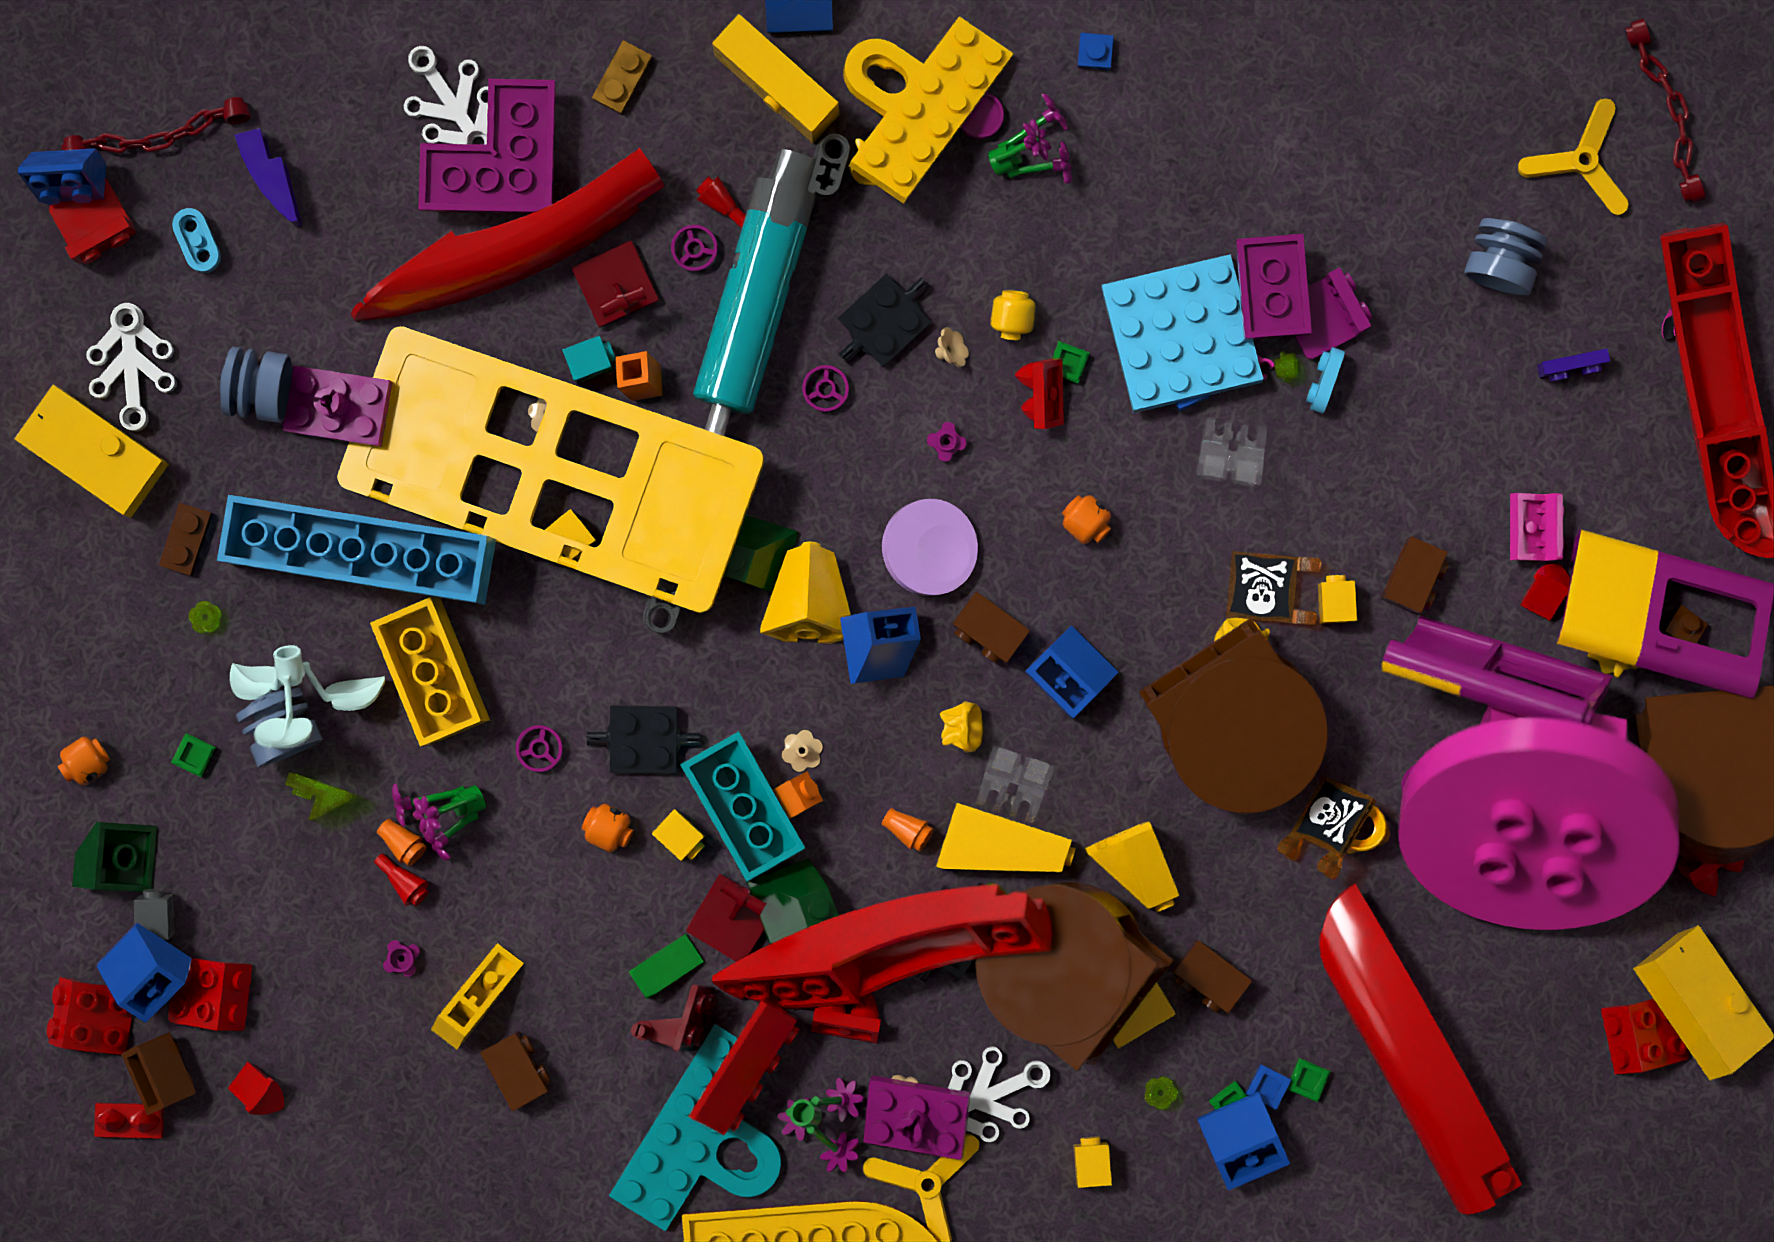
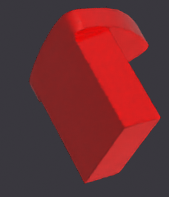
[1520,563,1571,621]
[228,1061,284,1115]

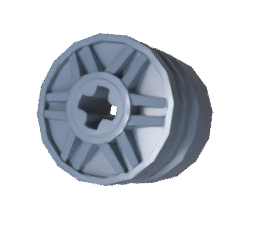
[1463,218,1548,296]
[220,346,292,423]
[235,687,323,768]

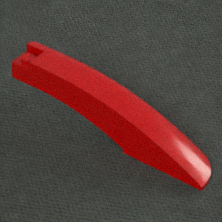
[1660,222,1774,558]
[1319,883,1522,1215]

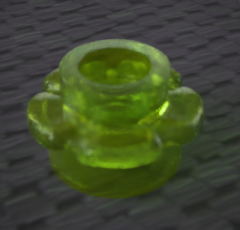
[1275,351,1299,383]
[188,601,222,634]
[1144,1076,1177,1110]

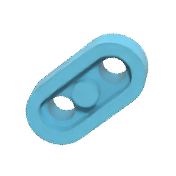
[172,208,221,273]
[1306,347,1345,414]

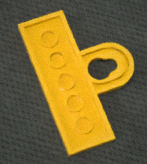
[843,16,1014,204]

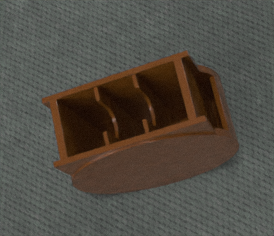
[1139,618,1327,813]
[1634,686,1774,864]
[976,882,1173,1071]

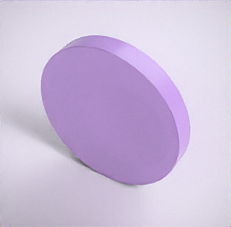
[882,499,978,596]

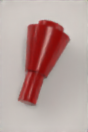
[695,176,746,229]
[374,853,429,907]

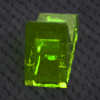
[285,772,357,821]

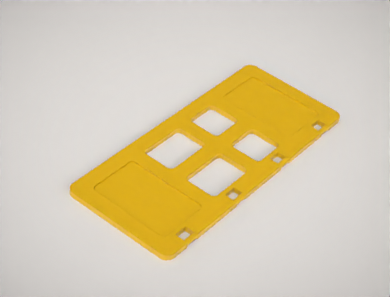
[337,327,764,613]

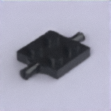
[837,273,931,367]
[587,705,701,773]

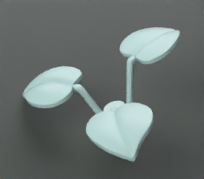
[230,645,385,748]

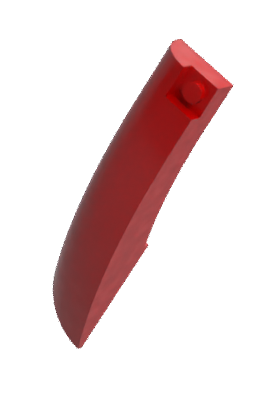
[351,148,665,322]
[712,884,1052,1009]

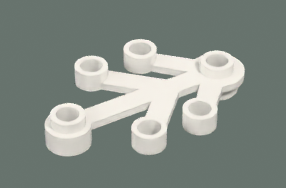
[404,46,488,145]
[86,303,177,432]
[948,1046,1050,1142]

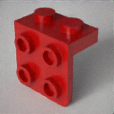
[49,178,137,265]
[168,957,252,1031]
[47,977,132,1055]
[1601,998,1689,1074]

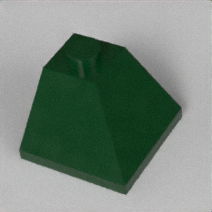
[723,515,798,593]
[72,822,157,892]
[746,858,838,945]

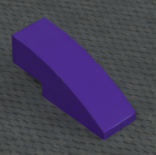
[234,128,302,227]

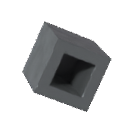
[134,889,175,940]

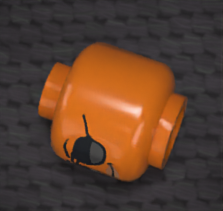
[1062,495,1111,544]
[58,736,111,786]
[581,803,634,853]

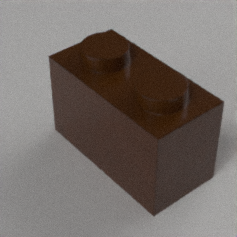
[1381,536,1449,615]
[952,591,1030,665]
[1172,939,1252,1014]
[480,1031,552,1112]
[121,1032,196,1115]

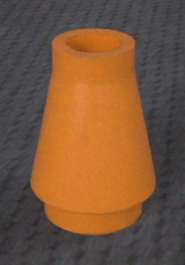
[881,808,933,852]
[377,818,427,866]

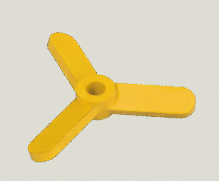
[1518,99,1629,215]
[863,1134,979,1242]

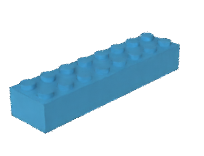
[217,495,496,605]

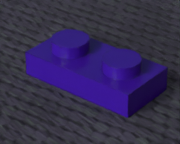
[1537,348,1610,382]

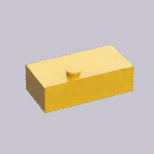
[712,14,839,143]
[14,385,169,518]
[370,597,490,747]
[1633,925,1774,1080]

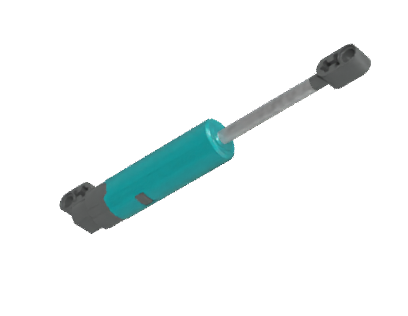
[642,134,850,633]

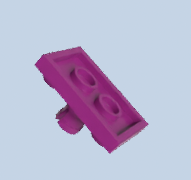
[1235,234,1312,340]
[283,366,393,447]
[863,1075,971,1160]

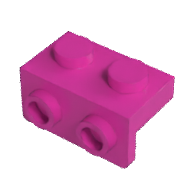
[1510,493,1564,562]

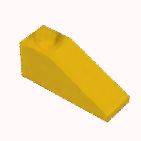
[431,943,524,1050]

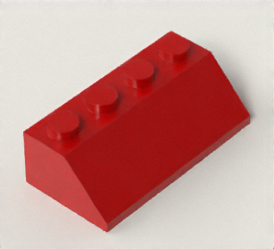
[689,997,799,1135]

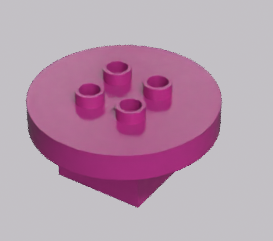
[1399,705,1679,930]

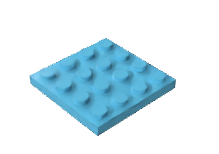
[1101,254,1263,413]

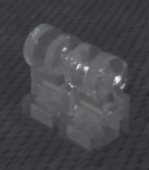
[1194,417,1267,488]
[975,744,1055,823]

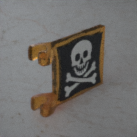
[1226,551,1322,626]
[1277,776,1377,880]

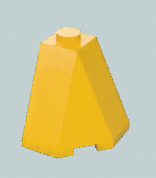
[760,541,851,644]
[1084,822,1179,912]

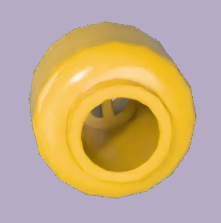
[991,290,1036,340]

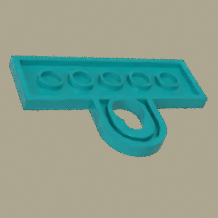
[609,1023,781,1231]

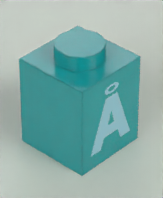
[562,335,616,384]

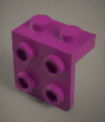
[1294,267,1372,359]

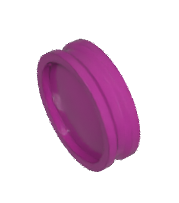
[960,92,1004,139]

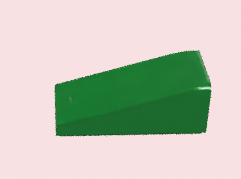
[629,934,704,999]

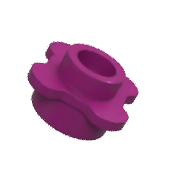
[927,422,966,462]
[383,940,420,977]

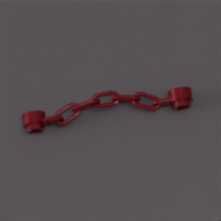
[1625,18,1706,203]
[61,97,251,153]

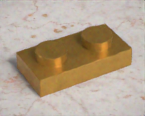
[592,40,653,115]

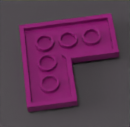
[418,79,556,214]

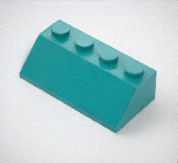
[680,731,805,881]

